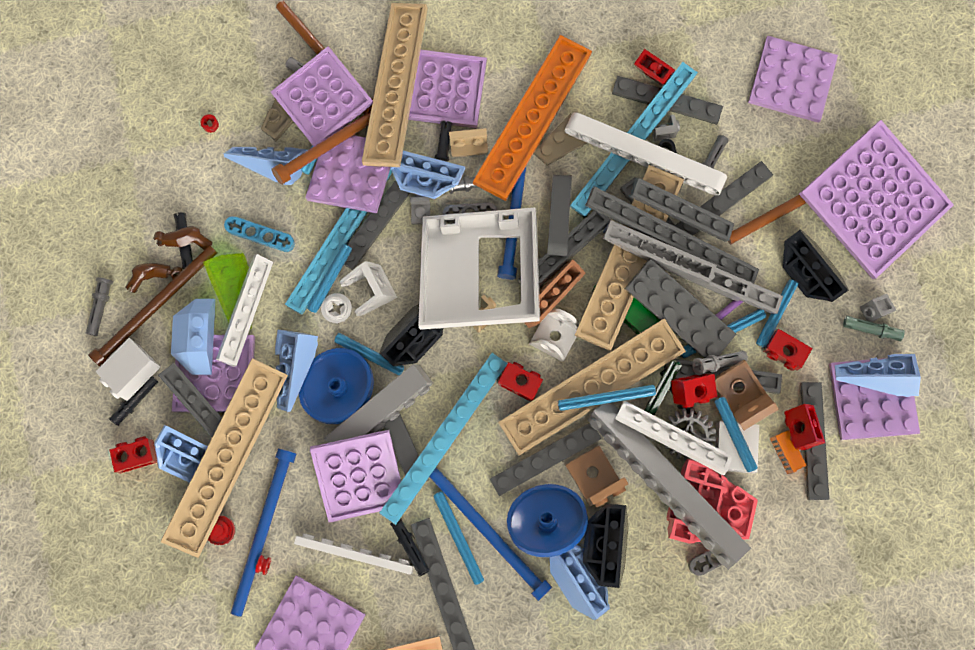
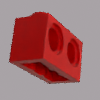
[109,436,157,474]

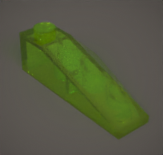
[203,253,252,329]

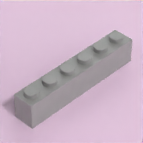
[325,364,433,443]

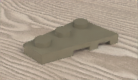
[261,78,294,142]
[534,113,587,166]

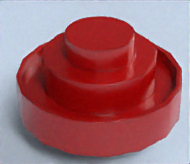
[208,516,236,545]

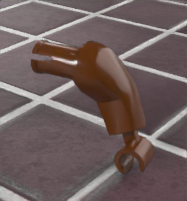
[153,226,213,250]
[125,263,182,293]

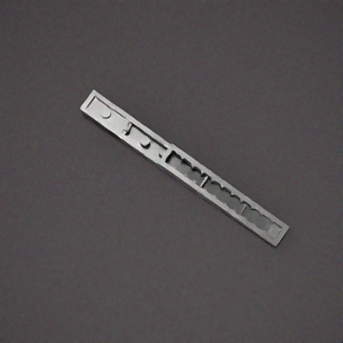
[603,220,783,314]

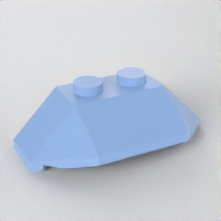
[390,151,465,199]
[171,299,216,375]
[154,425,208,483]
[550,545,610,620]

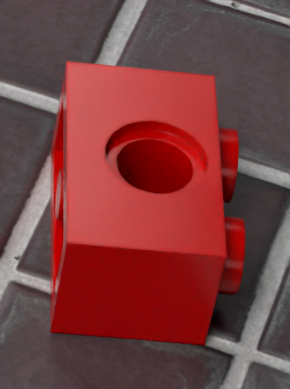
[634,49,675,86]
[763,329,813,371]
[498,362,543,402]
[671,373,717,408]
[784,404,825,450]

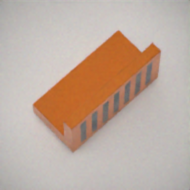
[770,430,807,474]

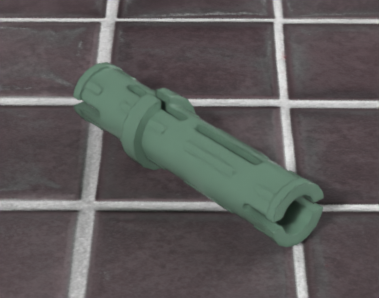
[843,315,905,342]

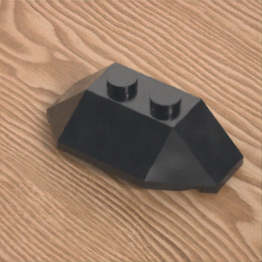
[783,229,849,302]
[379,304,443,367]
[583,503,628,588]

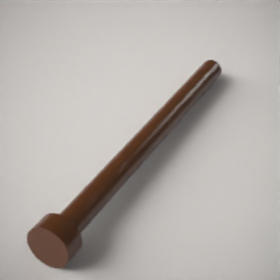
[88,245,218,366]

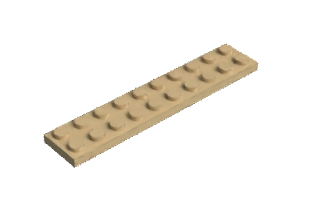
[362,3,428,167]
[574,165,684,351]
[498,318,686,455]
[160,358,288,558]

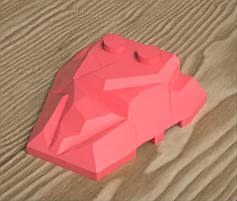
[666,459,758,544]

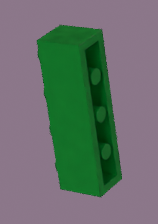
[592,284,660,335]

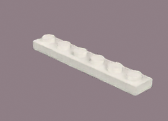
[216,254,273,367]
[615,400,733,475]
[294,533,414,575]

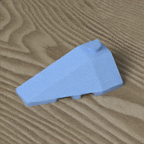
[223,147,308,185]
[275,329,318,412]
[835,354,921,397]

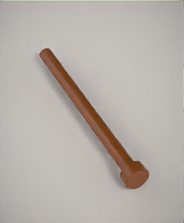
[276,1,373,115]
[271,111,371,185]
[728,195,806,245]

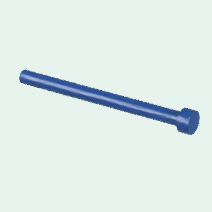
[497,166,527,280]
[230,448,297,617]
[429,467,552,601]

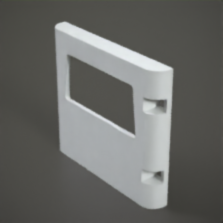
[418,207,540,330]

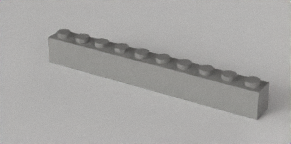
[588,403,751,570]

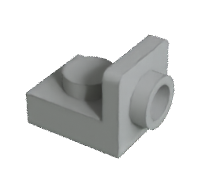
[652,115,680,141]
[410,195,430,224]
[860,294,896,322]

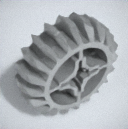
[665,408,716,461]

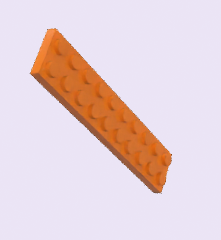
[473,35,592,201]

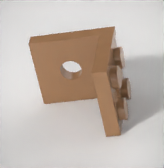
[715,360,779,431]
[565,446,628,508]

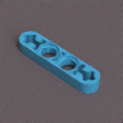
[224,216,295,252]

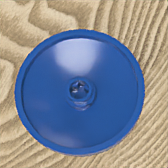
[299,348,374,424]
[507,484,588,557]

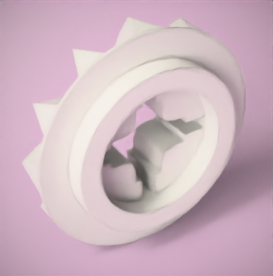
[321,293,352,324]

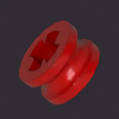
[200,114,219,133]
[255,555,271,575]

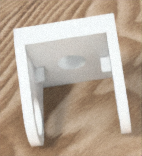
[340,261,397,316]
[529,309,579,362]

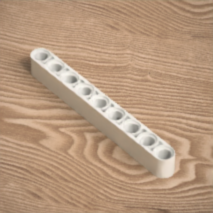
[565,112,727,195]

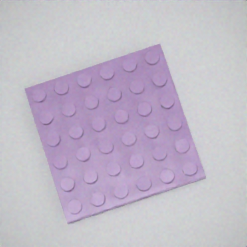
[799,120,954,279]

